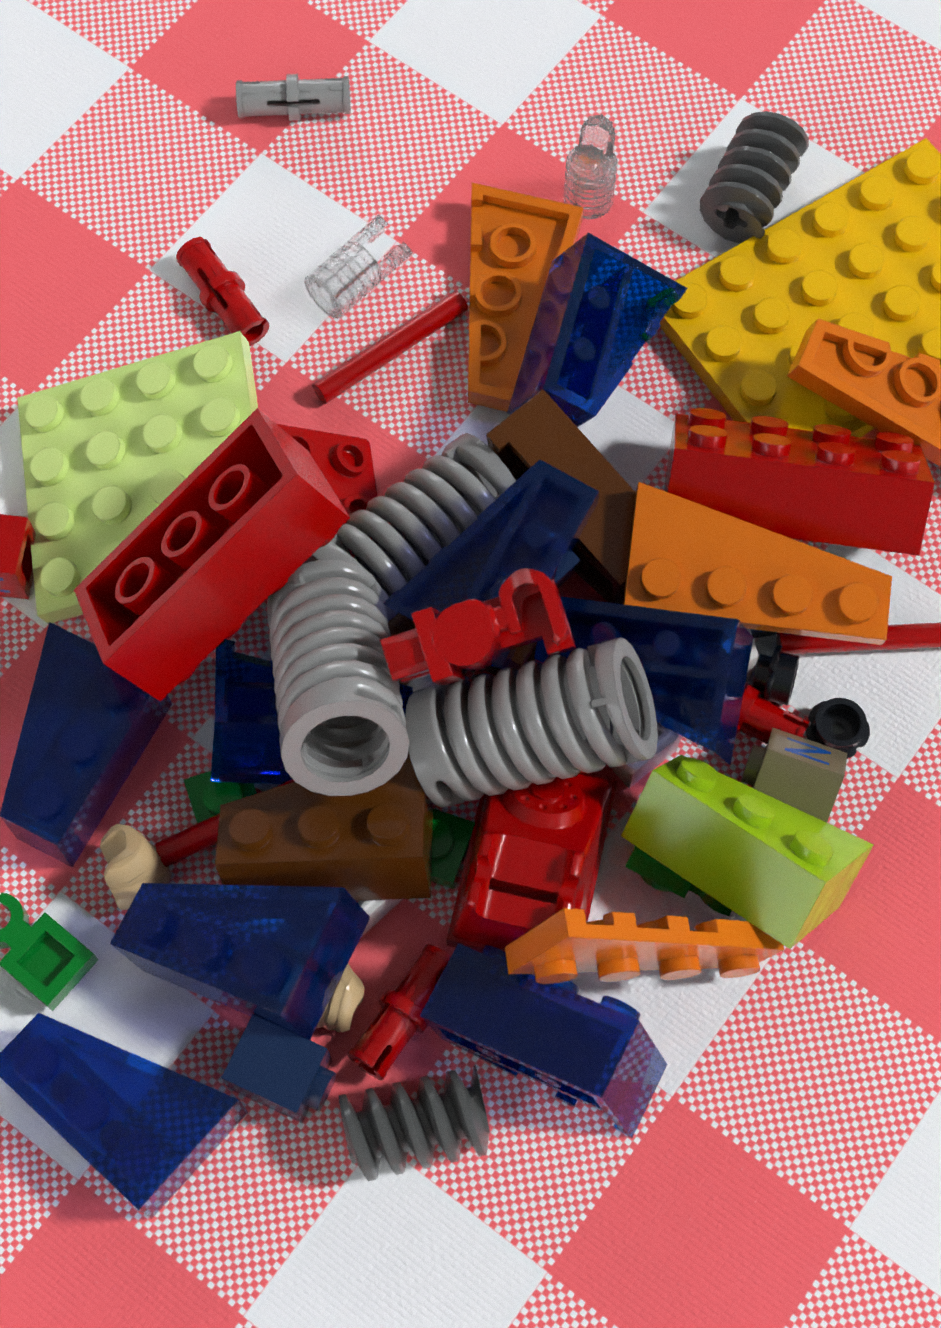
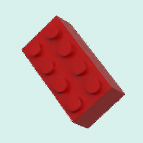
[74,408,350,701]
[664,408,935,556]

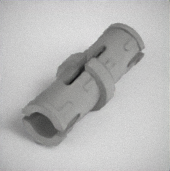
[236,74,351,121]

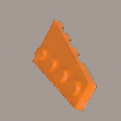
[468,183,584,413]
[787,319,941,467]
[622,482,892,645]
[505,908,784,984]

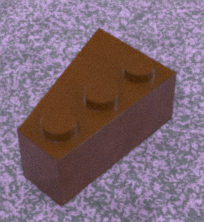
[486,389,636,614]
[215,750,433,905]

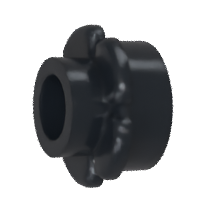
[752,645,800,705]
[806,698,870,759]

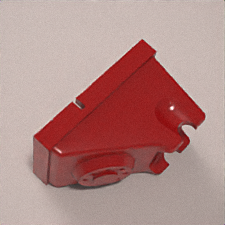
[446,773,618,959]

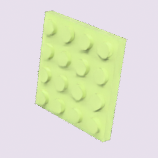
[17,331,258,624]

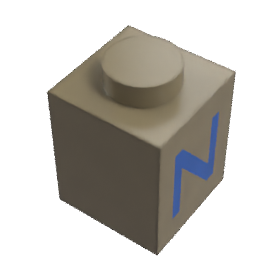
[741,728,847,822]

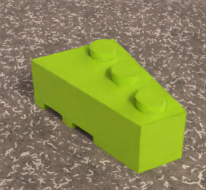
[621,755,874,949]

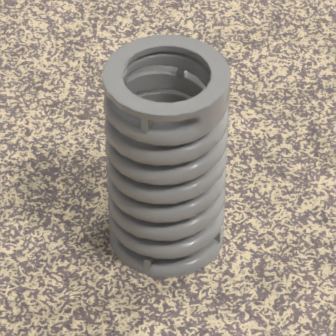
[304,433,531,621]
[267,559,410,796]
[405,638,658,808]

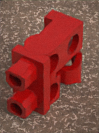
[380,568,576,685]

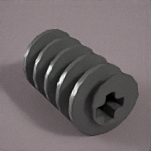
[700,111,809,243]
[339,1065,490,1181]

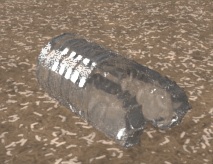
[563,113,618,219]
[304,214,413,319]

